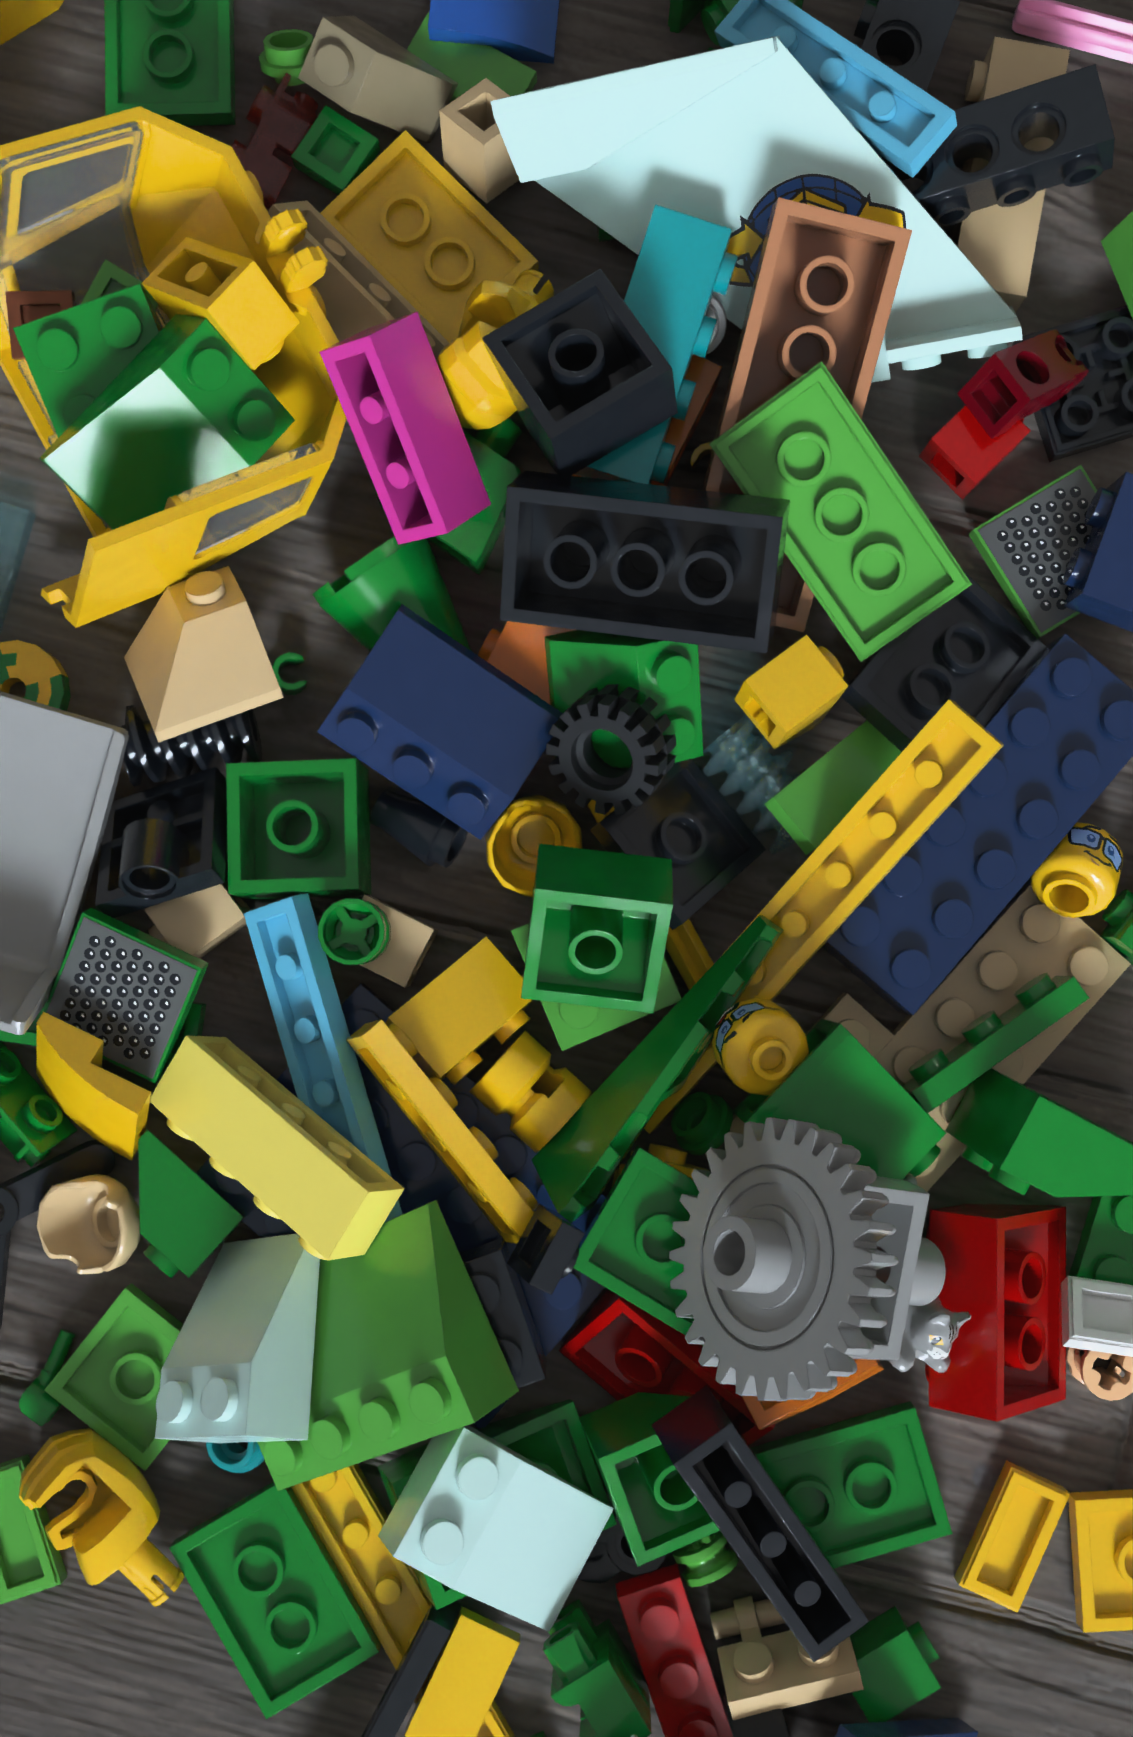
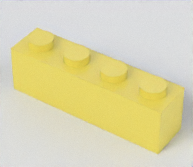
[150,1035,405,1261]

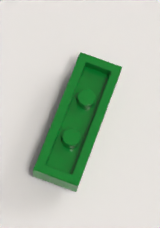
[902,973,1089,1113]

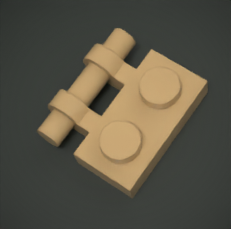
[710,1596,864,1720]

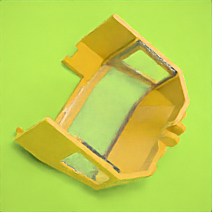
[0,106,347,628]

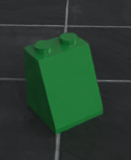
[733,1019,946,1180]

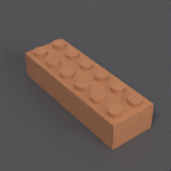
[702,197,912,632]

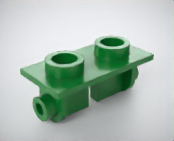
[0,1041,77,1168]

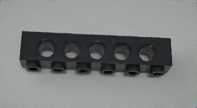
[878,64,1115,227]

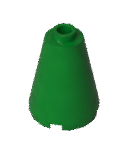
[312,536,472,652]

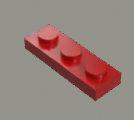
[615,1563,733,1737]

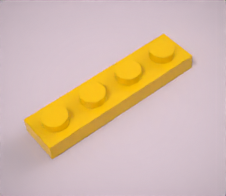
[346,1019,538,1244]

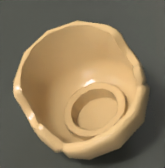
[36,1174,140,1274]

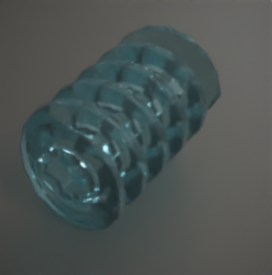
[703,715,806,855]

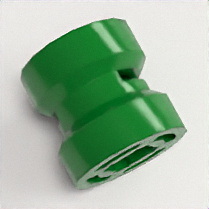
[318,898,391,965]

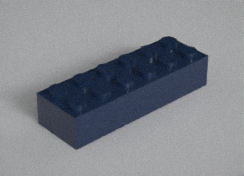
[822,633,1133,1015]

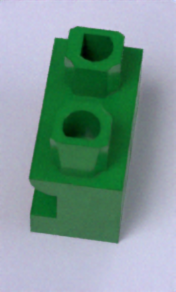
[543,1599,652,1737]

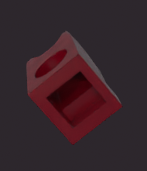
[957,329,1089,439]

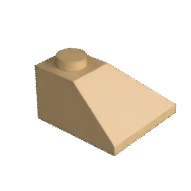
[124,566,283,743]

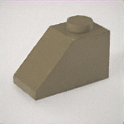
[298,16,458,142]

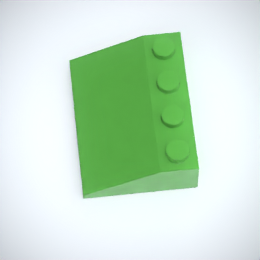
[257,1200,519,1491]

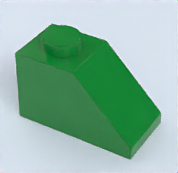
[138,1130,244,1279]

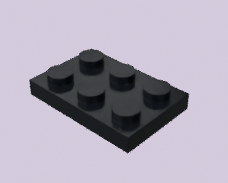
[841,571,1047,752]

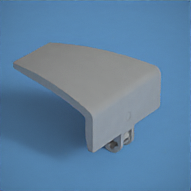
[0,691,129,1035]

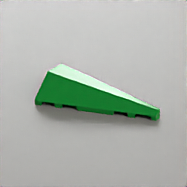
[531,915,783,1223]

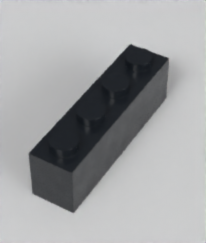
[652,1385,869,1662]

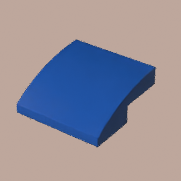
[428,0,560,64]

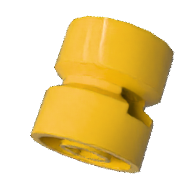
[469,1030,592,1153]

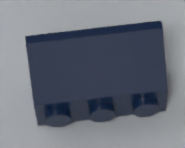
[317,604,563,840]

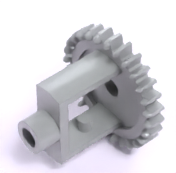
[669,1117,946,1401]

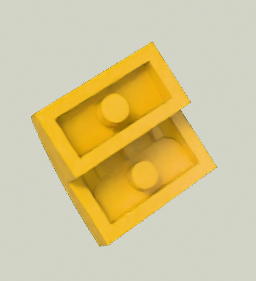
[36,1011,151,1161]

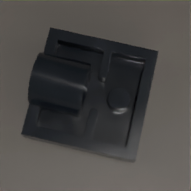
[95,767,227,918]

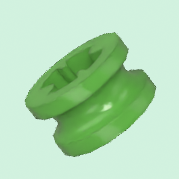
[672,1531,738,1587]

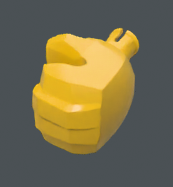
[436,269,554,430]
[19,1428,184,1607]

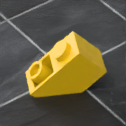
[734,634,848,750]

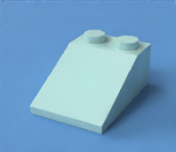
[155,1233,320,1443]
[378,1425,614,1632]

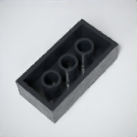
[500,470,790,653]

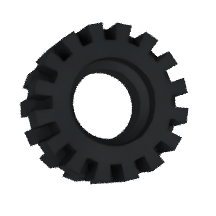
[546,684,677,815]

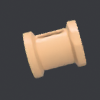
[1066,1347,1133,1401]

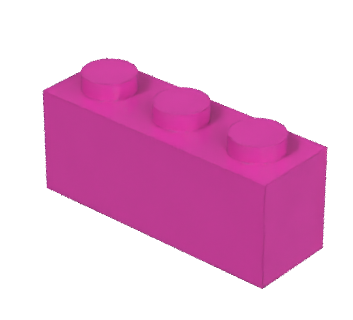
[320,312,491,545]

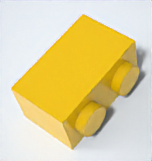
[141,237,300,370]
[385,936,532,1085]

